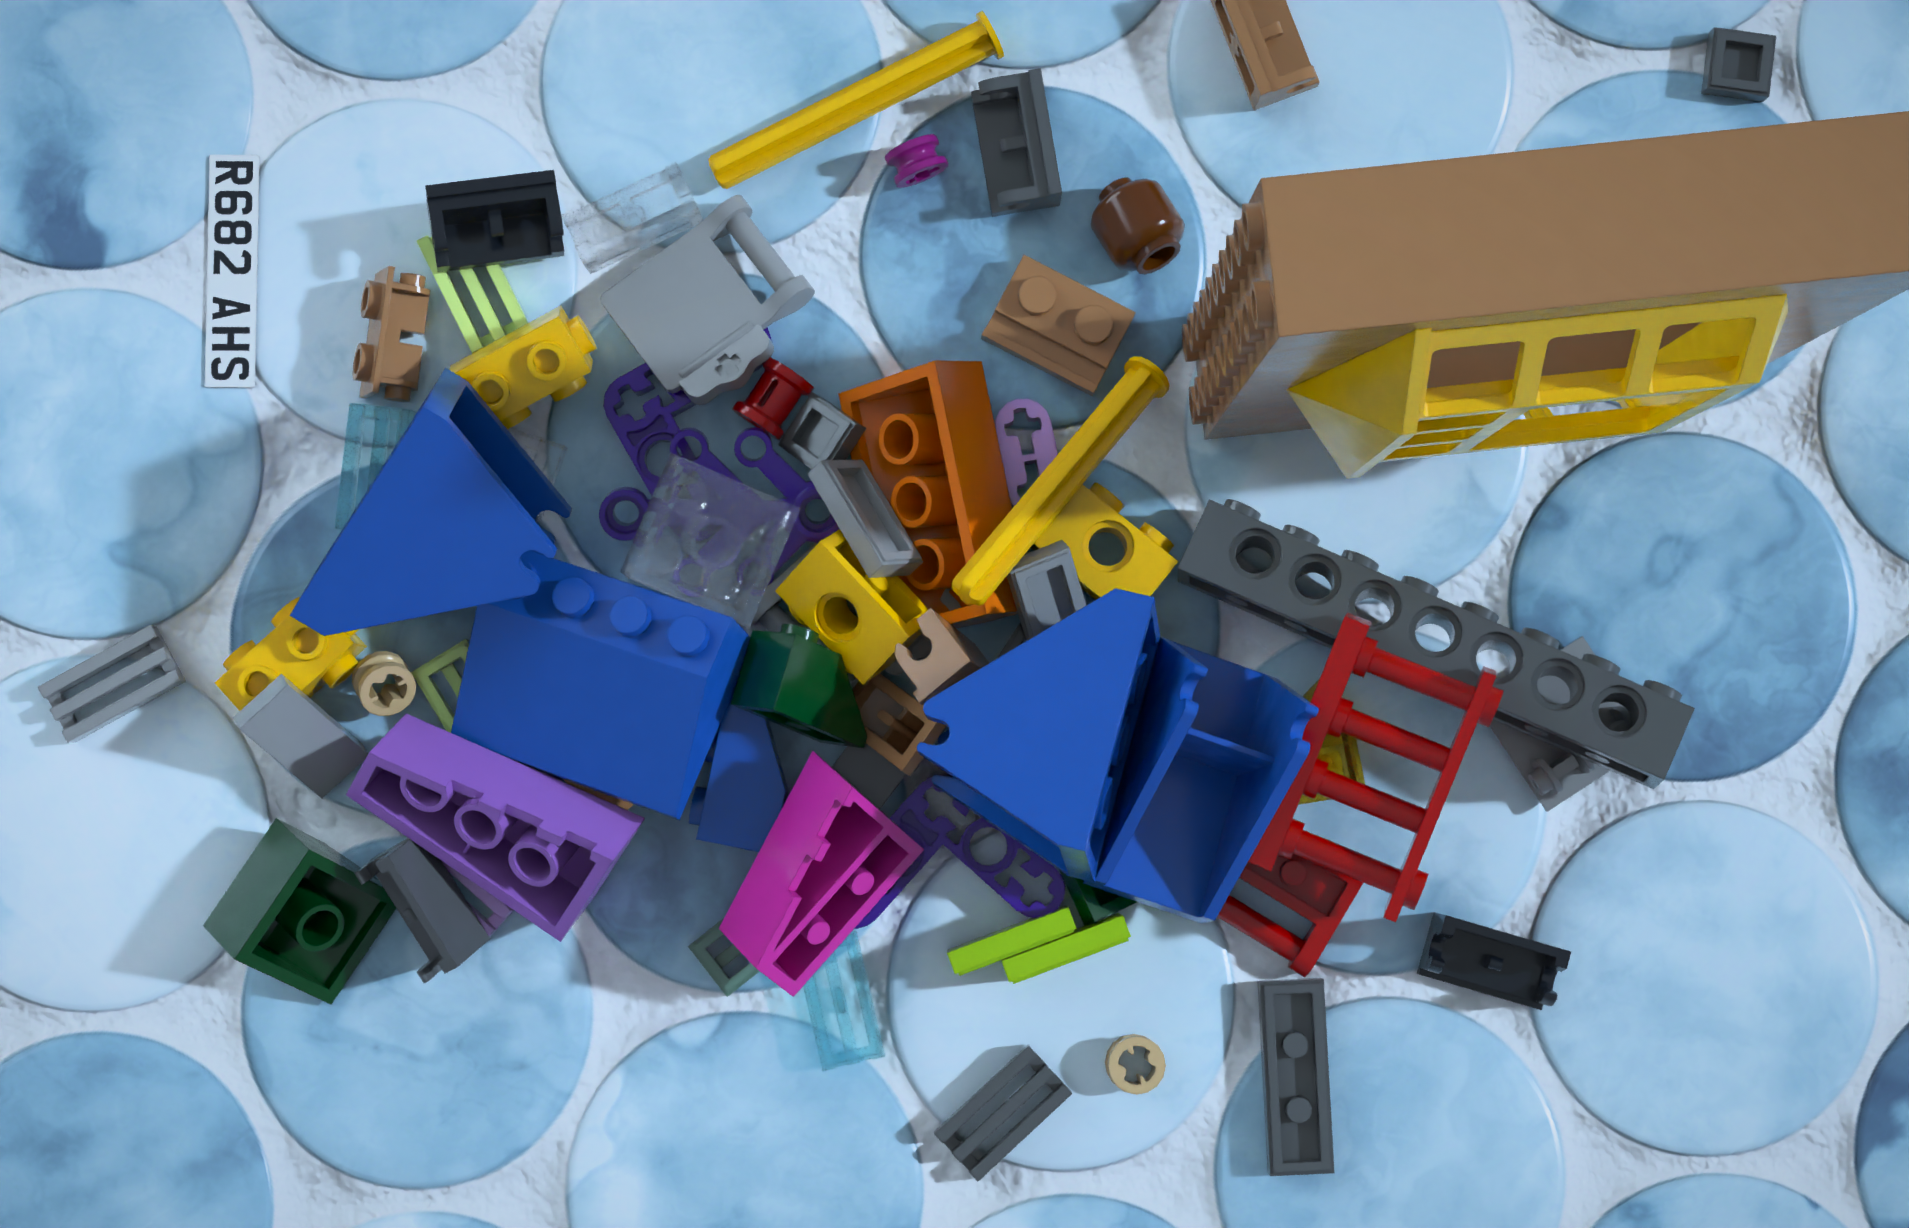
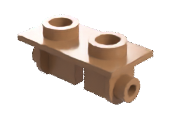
[352,266,431,402]

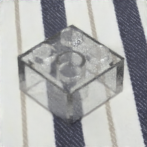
[620,453,801,629]

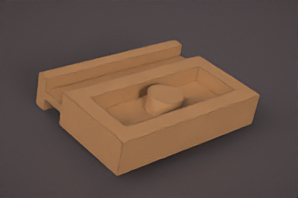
[981,255,1136,397]

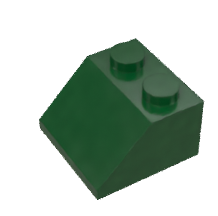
[203,818,396,1005]

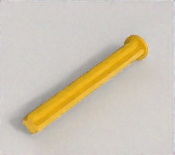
[708,11,1004,189]
[952,356,1170,606]

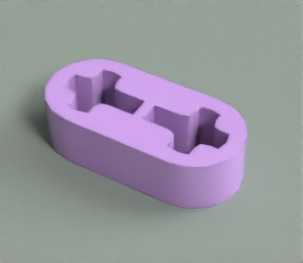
[995,399,1058,508]

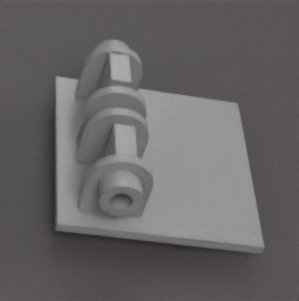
[1490,636,1631,812]

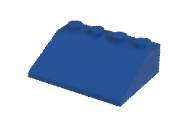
[451,550,750,821]

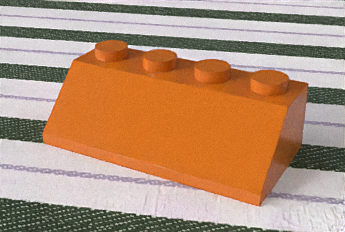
[838,360,1018,635]

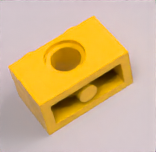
[1030,482,1179,600]
[775,530,928,685]

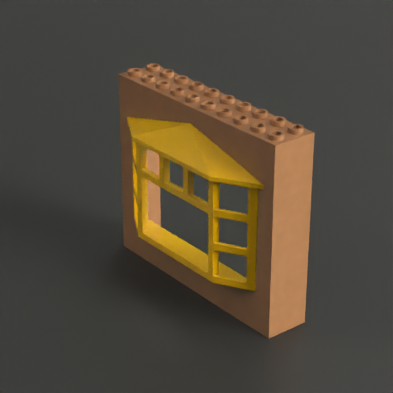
[1182,111,1909,479]

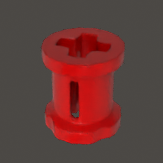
[732,357,814,441]

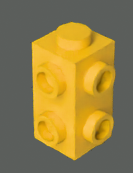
[449,305,597,429]
[215,597,367,711]

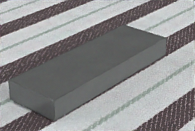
[1257,978,1335,1176]

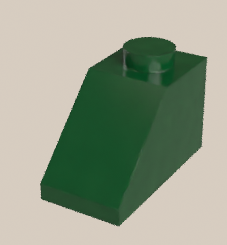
[731,624,867,748]

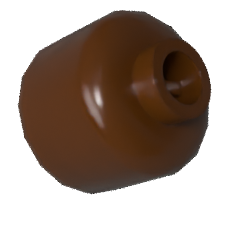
[1091,177,1185,275]

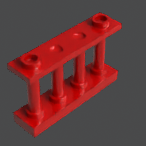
[1248,612,1504,923]

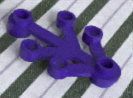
[599,427,840,595]

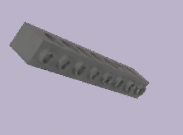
[1178,499,1695,789]

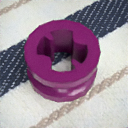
[885,134,948,188]

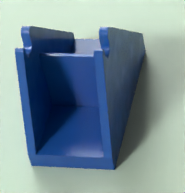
[290,368,572,636]
[916,588,1161,882]
[1083,637,1319,923]

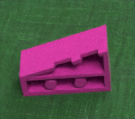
[719,751,924,997]

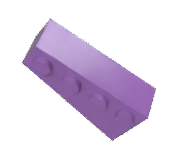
[346,713,645,942]

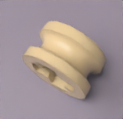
[352,651,416,716]
[1105,1034,1166,1095]

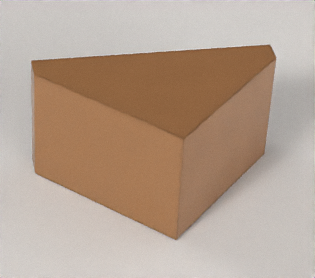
[852,673,947,776]

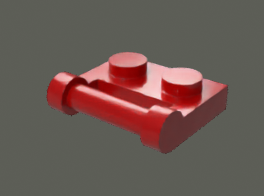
[1217,854,1363,977]

